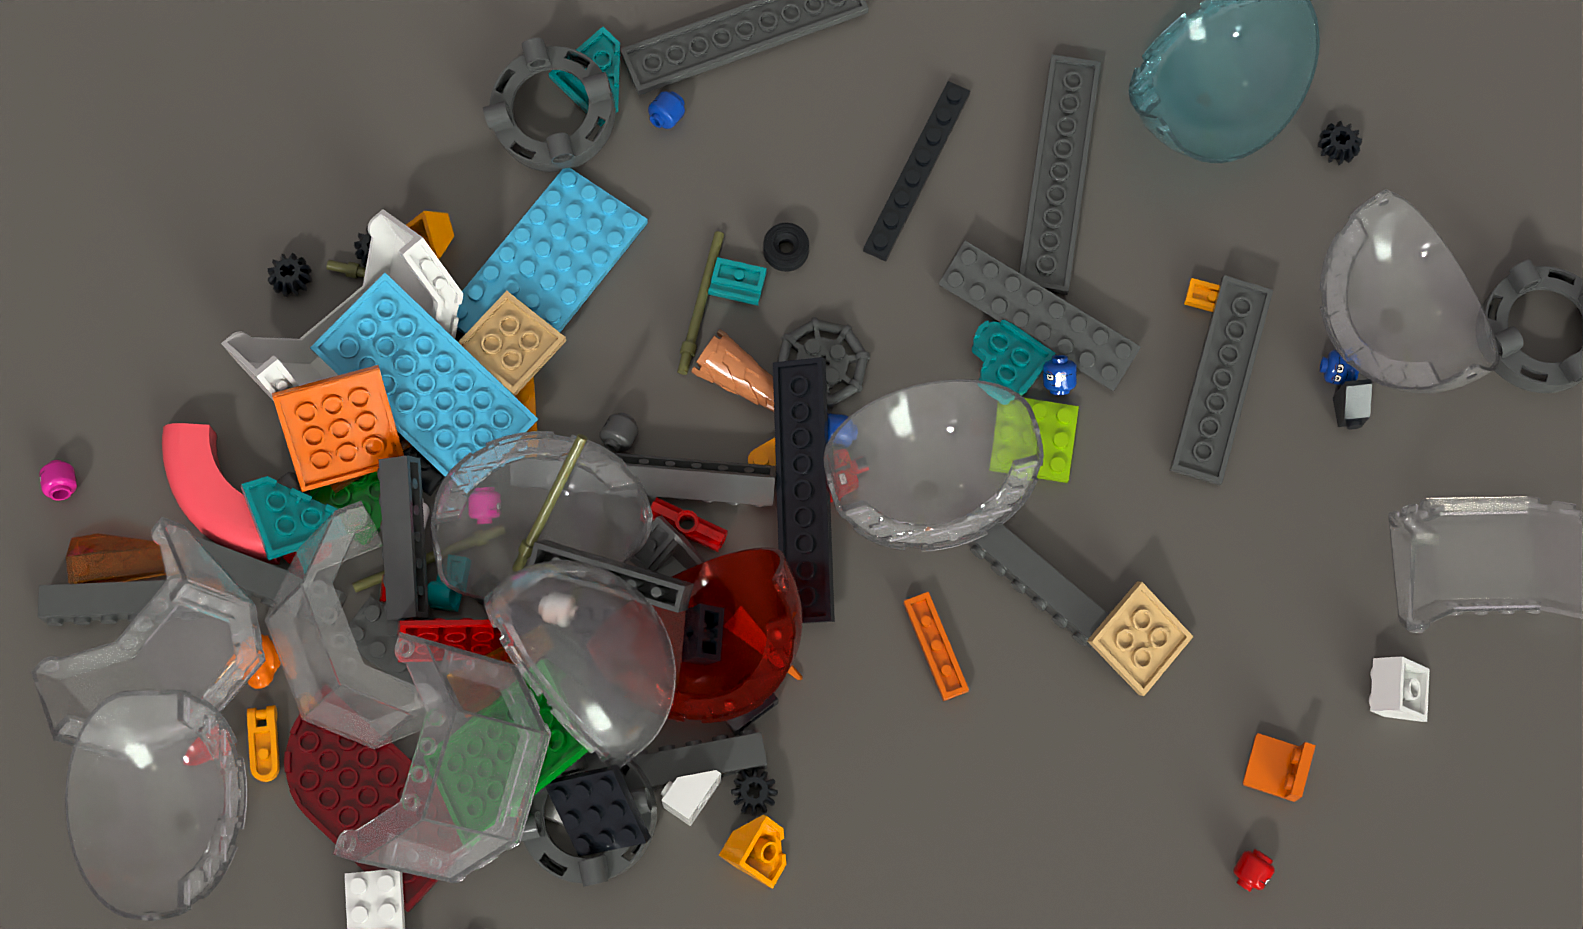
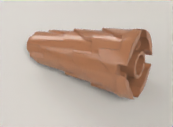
[691,329,774,412]

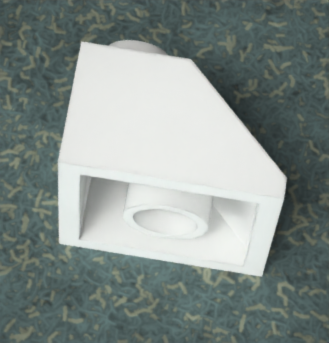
[1369,657,1430,722]
[661,770,722,826]

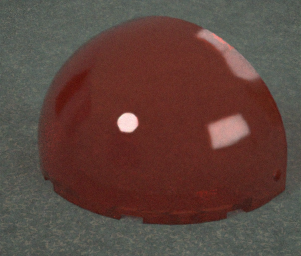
[586,547,803,723]

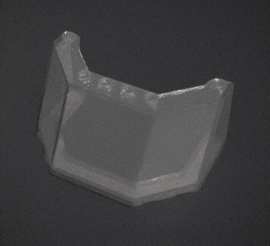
[1388,496,1583,633]
[265,501,451,749]
[31,517,266,760]
[333,632,552,884]

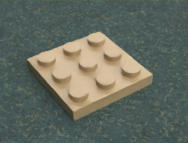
[458,291,566,396]
[1087,581,1194,696]

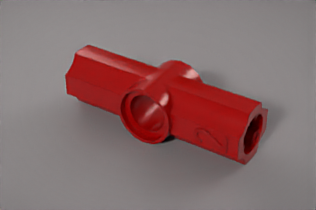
[646,497,728,552]

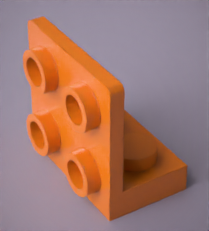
[1243,733,1316,802]

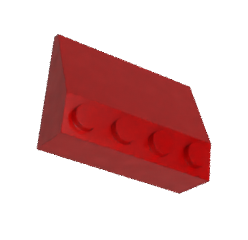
[398,617,513,662]

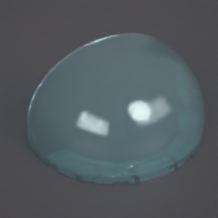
[1129,0,1320,163]

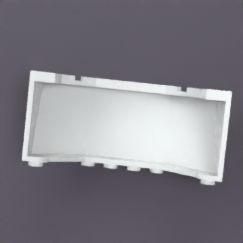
[221,209,463,401]

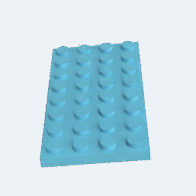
[457,168,648,335]
[310,273,538,495]

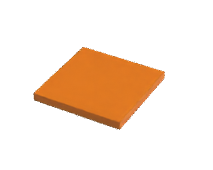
[272,365,404,492]

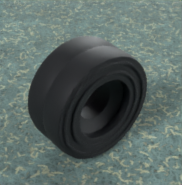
[763,223,809,272]

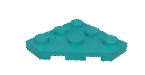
[548,27,621,127]
[241,476,346,560]

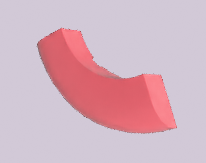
[162,423,280,565]

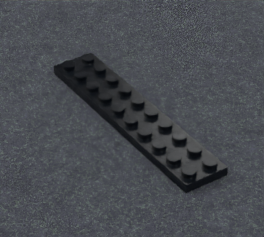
[773,357,835,625]

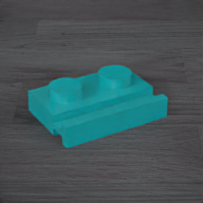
[708,257,767,306]

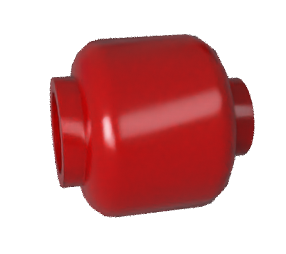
[1233,849,1275,892]

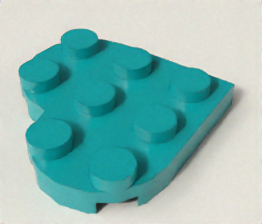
[971,320,1056,403]

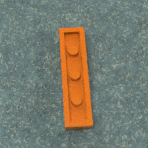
[903,592,969,701]

